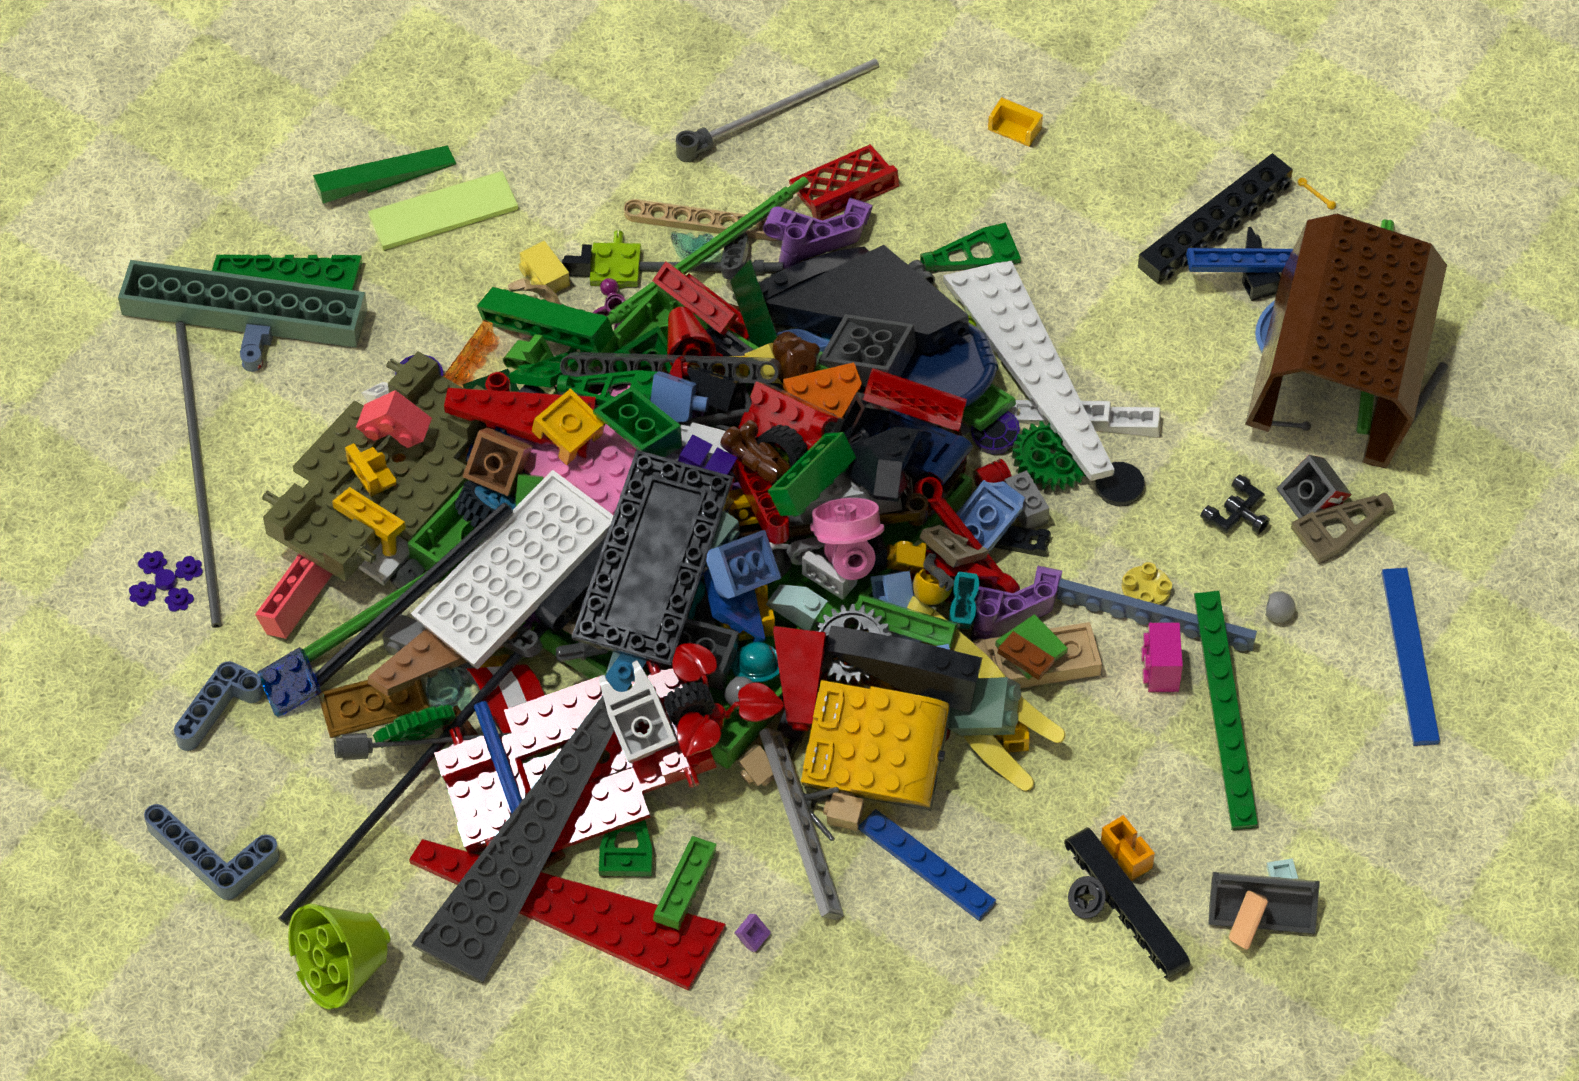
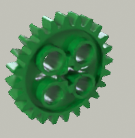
[1012,421,1087,491]
[373,704,456,748]

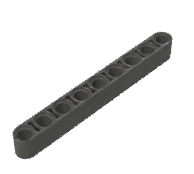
[560,352,782,384]

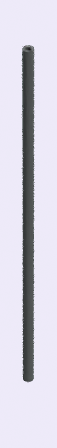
[175,322,222,628]

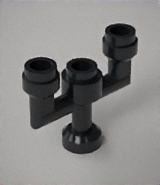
[1200,474,1270,535]

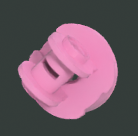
[810,498,884,580]

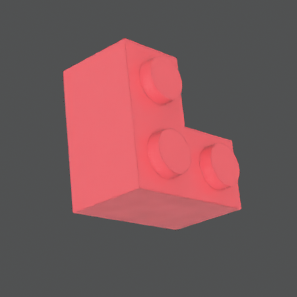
[356,390,432,448]

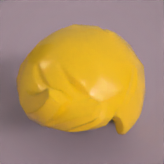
[913,569,953,605]

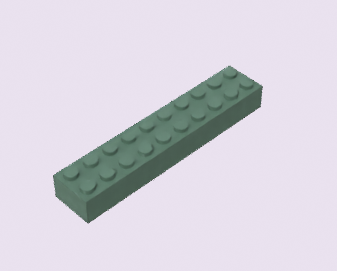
[118,260,368,348]

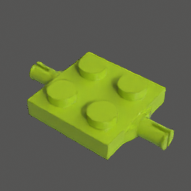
[589,230,641,294]

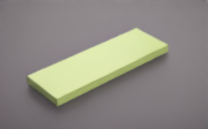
[368,171,518,251]

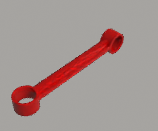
[913,477,1020,593]

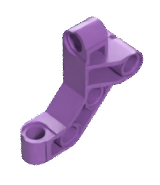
[763,198,873,269]
[971,566,1062,641]

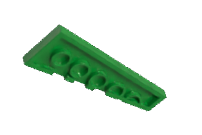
[212,255,363,290]

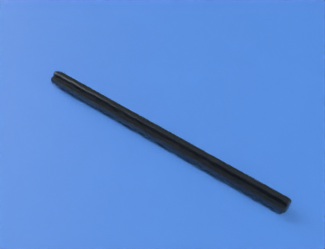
[298,503,513,699]

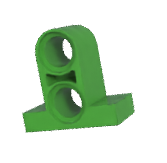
[503,334,554,370]

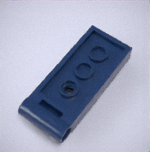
[871,409,973,486]

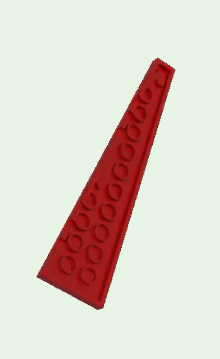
[409,839,726,991]

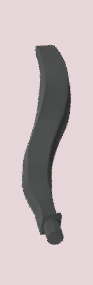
[923,553,954,591]

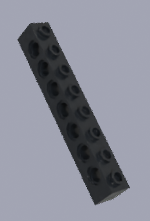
[1138,153,1293,284]

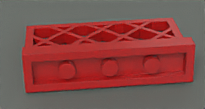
[789,144,899,221]
[863,368,967,432]

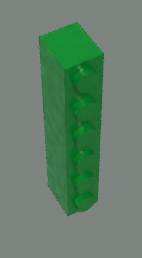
[477,287,614,353]

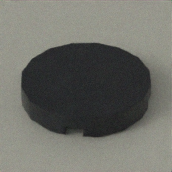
[1095,462,1145,506]

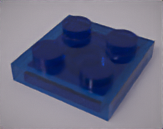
[257,647,322,717]

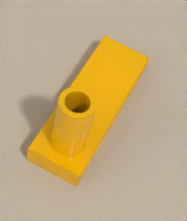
[332,487,406,556]

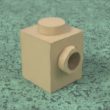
[735,745,775,786]
[823,791,864,831]

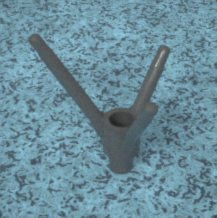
[803,787,839,841]

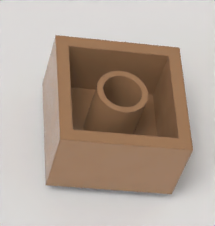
[462,428,533,496]

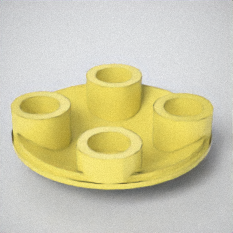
[1121,562,1172,605]

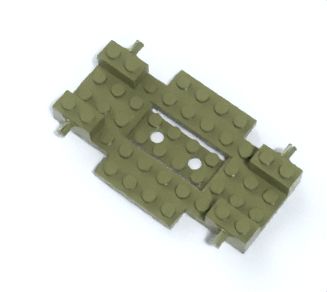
[262,351,494,582]

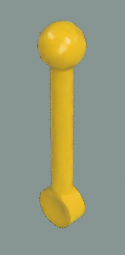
[1297,178,1336,209]

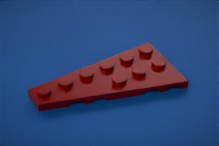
[444,388,596,458]

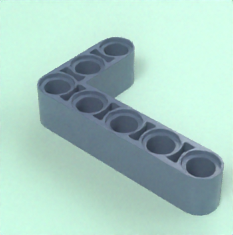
[144,804,280,900]

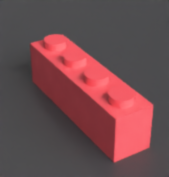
[255,554,333,639]

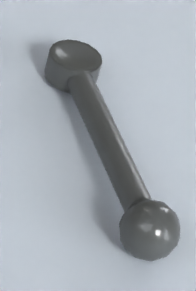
[1271,421,1311,431]

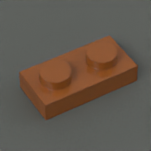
[997,631,1055,680]

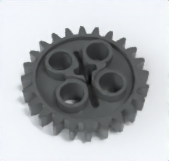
[815,604,892,686]

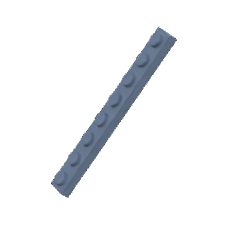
[1057,579,1257,651]

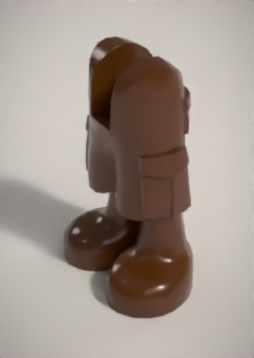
[720,420,791,483]

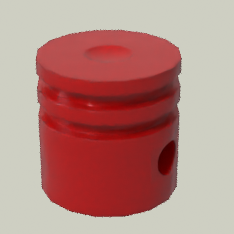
[973,459,1012,487]

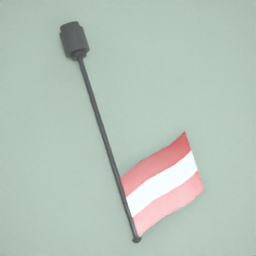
[334,665,545,761]

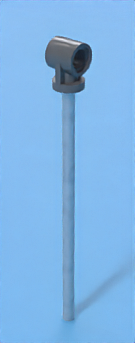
[676,58,879,162]

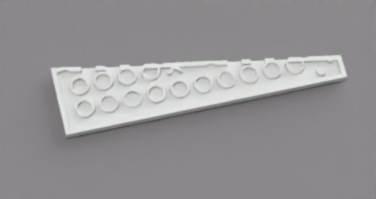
[943,261,1114,481]

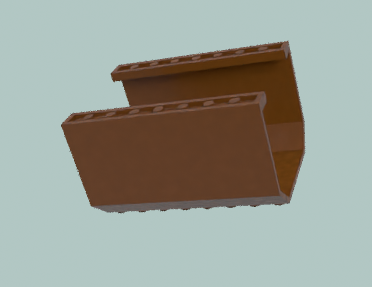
[1245,213,1447,469]

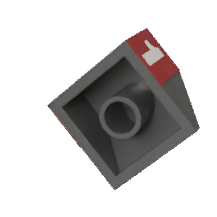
[1276,454,1352,519]

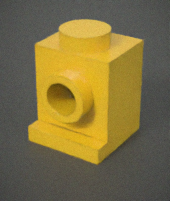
[887,541,926,574]

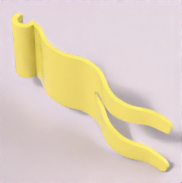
[907,595,1066,791]

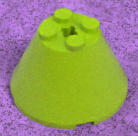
[288,904,390,1009]

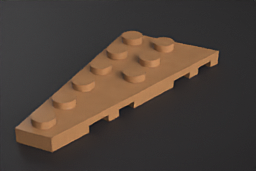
[368,628,517,696]

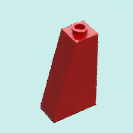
[773,626,827,731]

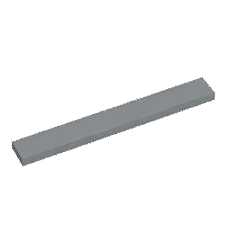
[759,728,843,920]

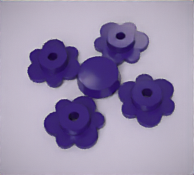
[129,551,203,612]

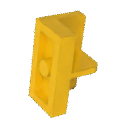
[345,443,397,497]

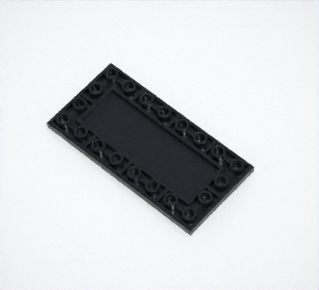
[572,450,734,668]

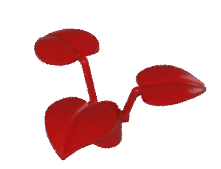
[672,643,784,758]

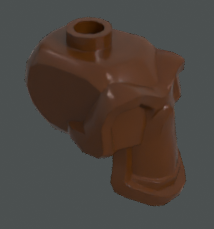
[772,331,820,384]

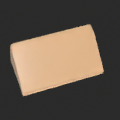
[1229,891,1268,949]

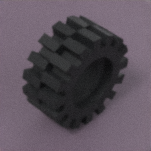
[664,682,715,725]

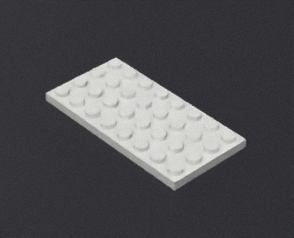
[411,470,613,669]

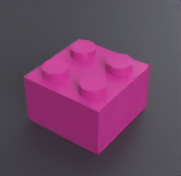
[1141,623,1183,692]

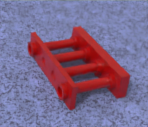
[652,261,750,340]

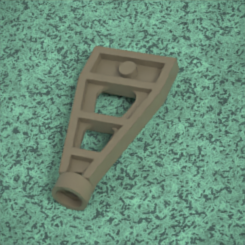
[1291,492,1394,564]

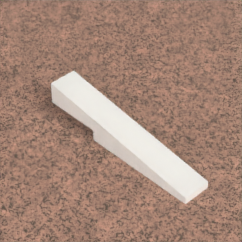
[1011,400,1161,437]

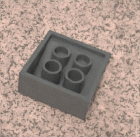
[819,314,917,388]

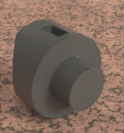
[390,559,425,589]

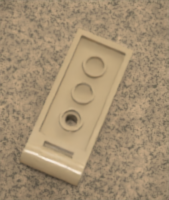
[972,622,1102,689]

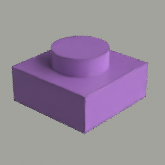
[735,914,771,952]

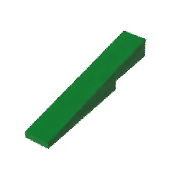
[313,145,456,204]

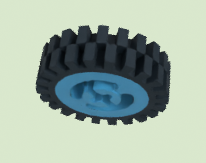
[455,480,516,527]

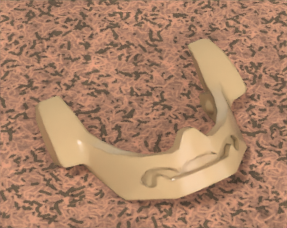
[508,278,560,338]

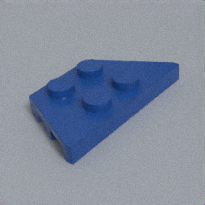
[703,568,765,642]

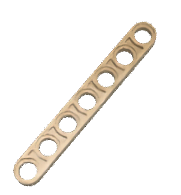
[624,199,778,241]

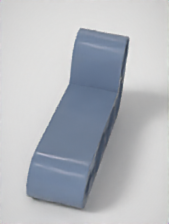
[174,661,263,751]

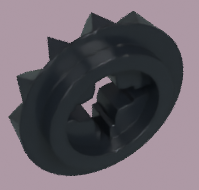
[1068,876,1108,919]

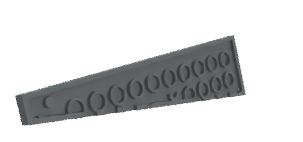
[411,695,614,983]

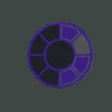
[971,411,1020,455]

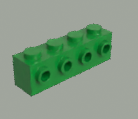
[768,432,856,517]

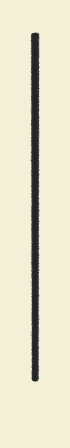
[278,621,549,925]

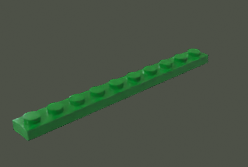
[1194,591,1258,830]

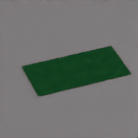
[730,260,777,347]

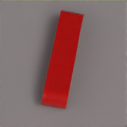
[732,454,789,544]

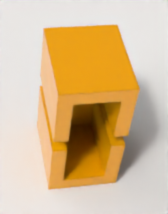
[1101,815,1155,881]

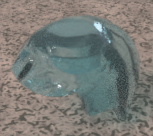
[671,231,714,259]
[425,667,465,708]

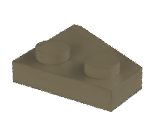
[919,525,989,568]

